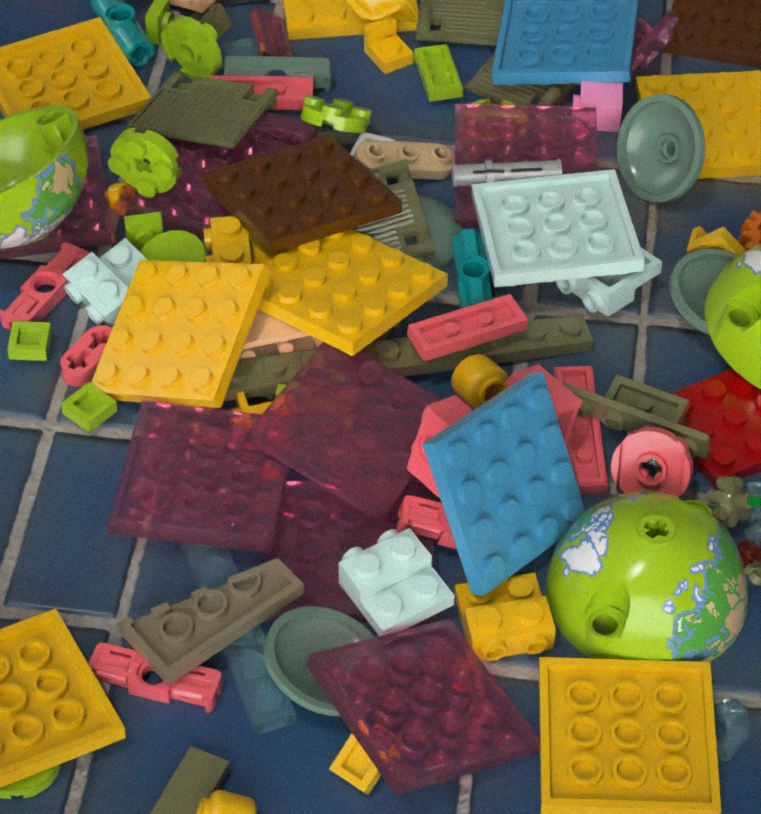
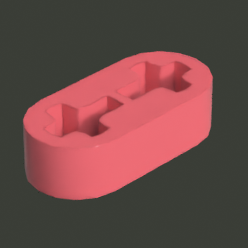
[60,325,112,387]

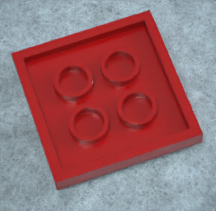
[670,368,761,490]

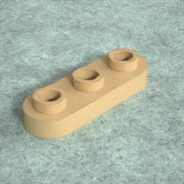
[353,140,455,180]

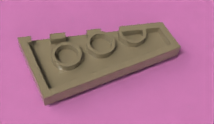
[117,558,305,686]

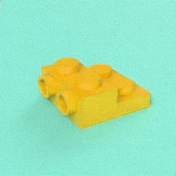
[204,216,282,264]
[454,572,556,662]

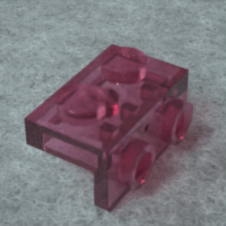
[631,11,679,74]

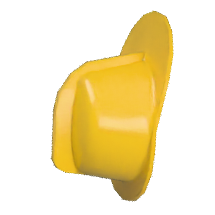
[346,0,417,23]

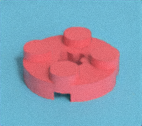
[611,427,693,498]

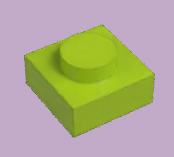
[145,0,174,45]
[124,212,163,251]
[7,321,52,361]
[61,382,117,433]

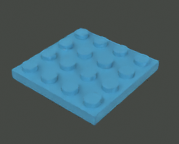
[491,0,640,86]
[423,372,586,596]

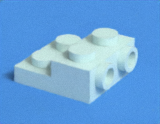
[63,238,147,328]
[556,247,662,317]
[338,528,454,641]

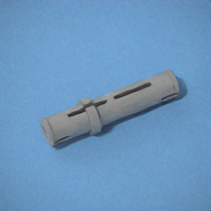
[451,159,562,187]

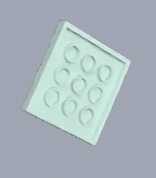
[471,169,644,287]

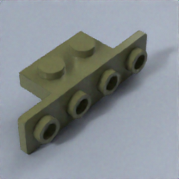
[563,374,711,459]

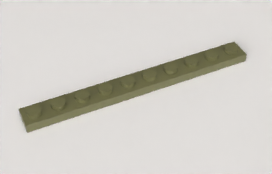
[224,314,593,401]

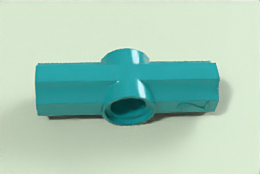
[90,0,154,67]
[452,229,492,309]

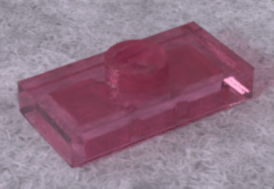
[250,6,293,57]
[249,111,318,150]

